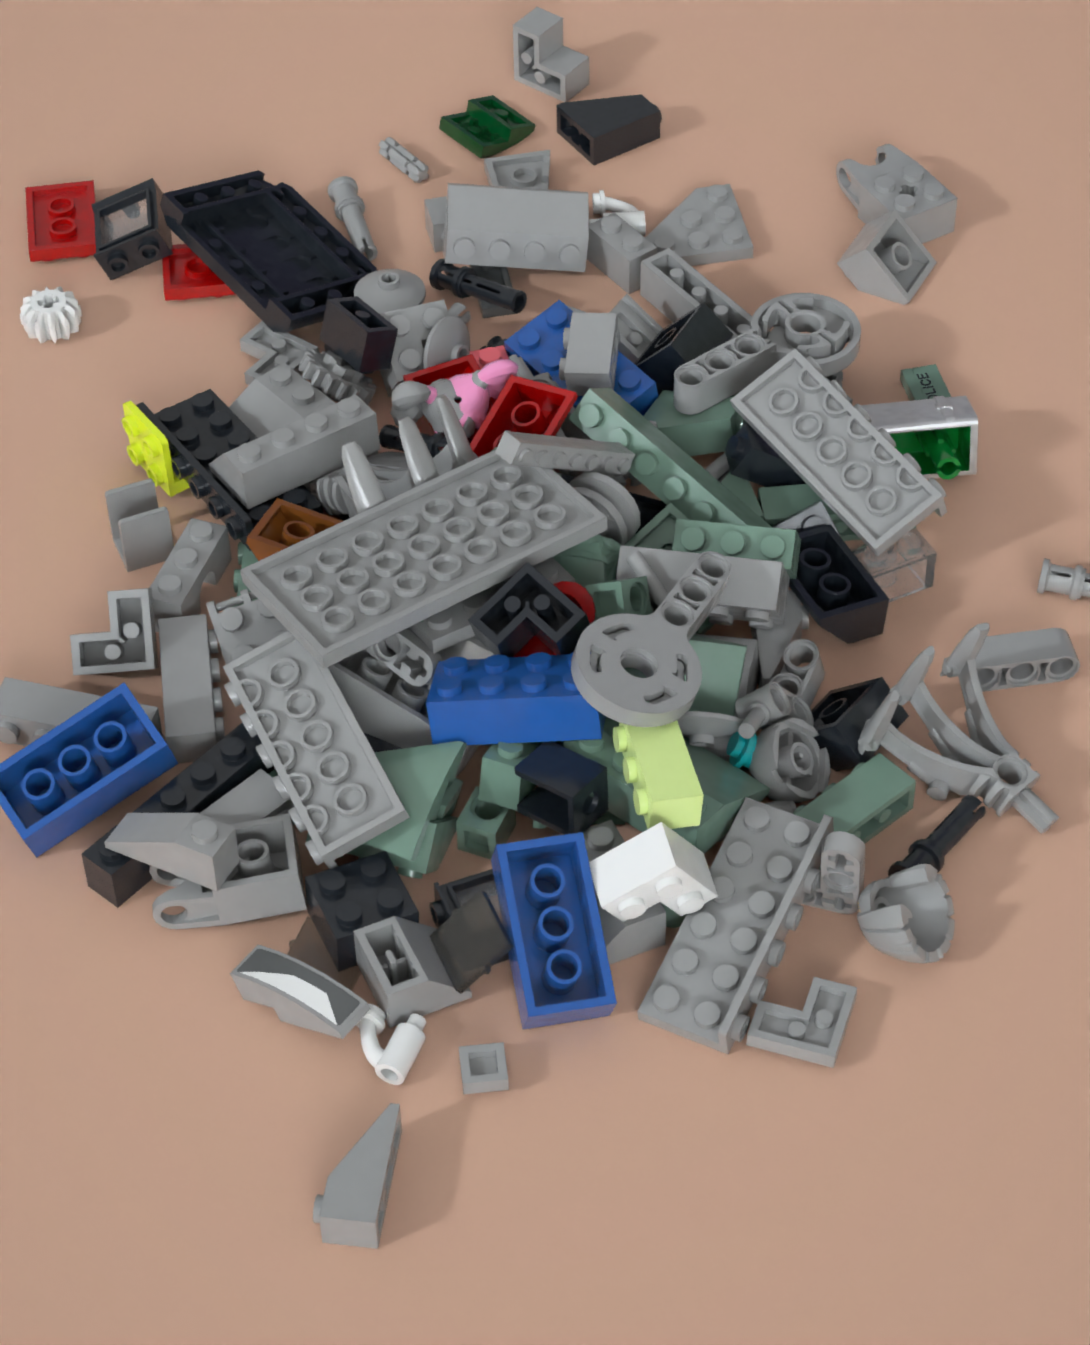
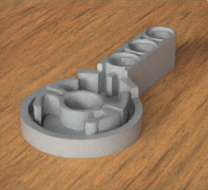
[673,293,861,415]
[571,551,732,727]

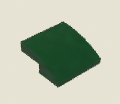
[439,95,535,159]

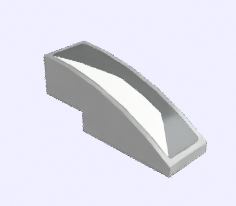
[230,945,370,1039]

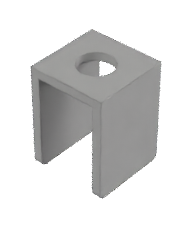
[105,478,174,572]

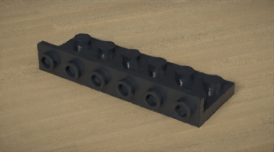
[136,389,323,551]

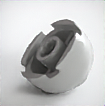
[749,717,831,803]

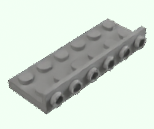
[730,348,947,557]
[223,630,410,870]
[637,797,834,1054]

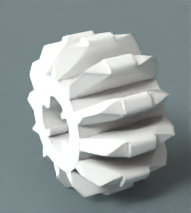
[20,286,82,344]

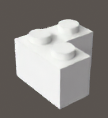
[589,822,718,922]

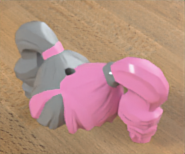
[390,359,518,438]

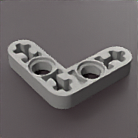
[802,831,866,914]

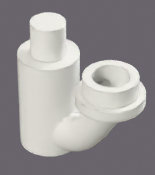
[589,190,646,235]
[356,1004,426,1085]

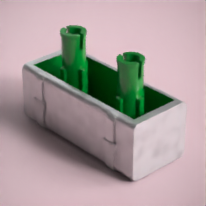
[861,396,978,480]

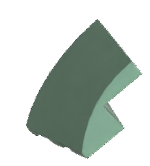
[365,741,467,861]

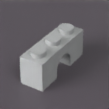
[150,518,232,632]

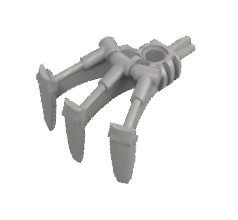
[309,394,478,518]
[858,623,1059,834]

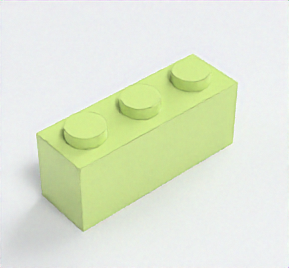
[613,720,704,829]

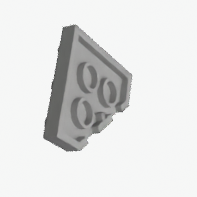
[645,184,754,266]

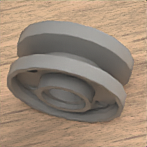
[569,472,640,545]

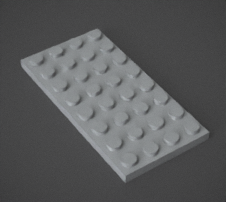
[240,449,608,669]

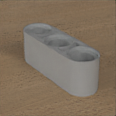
[975,628,1080,692]

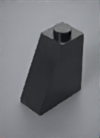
[556,94,662,165]
[725,422,806,487]

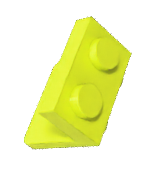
[122,400,190,497]

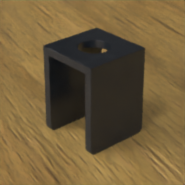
[514,741,609,835]

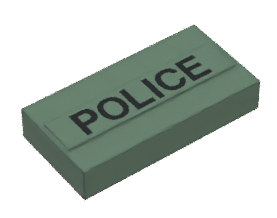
[900,364,951,401]

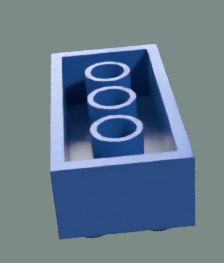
[504,300,658,416]
[426,652,606,745]
[0,682,179,858]
[491,832,617,1030]

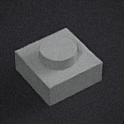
[459,1042,509,1095]

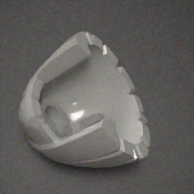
[857,864,955,963]

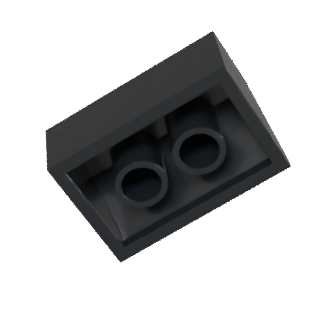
[789,524,890,644]

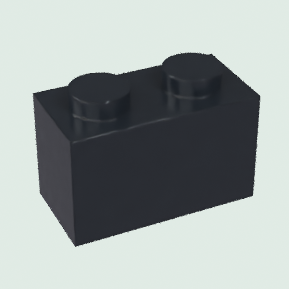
[320,296,398,374]

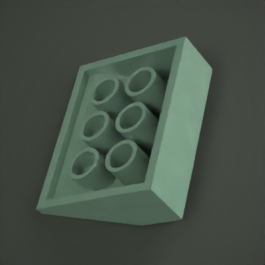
[561,716,770,854]

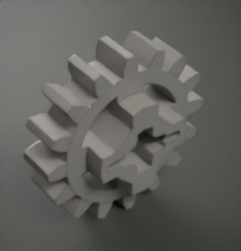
[298,349,377,405]

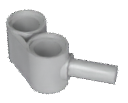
[769,639,825,707]
[735,681,814,739]

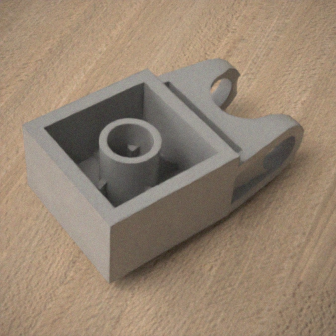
[836,144,958,244]
[149,813,307,929]

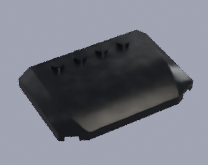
[160,170,378,332]

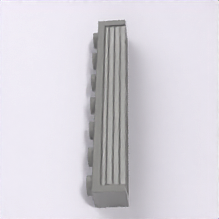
[495,430,636,475]

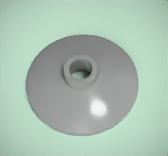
[354,269,426,313]
[423,316,470,369]
[677,711,743,747]

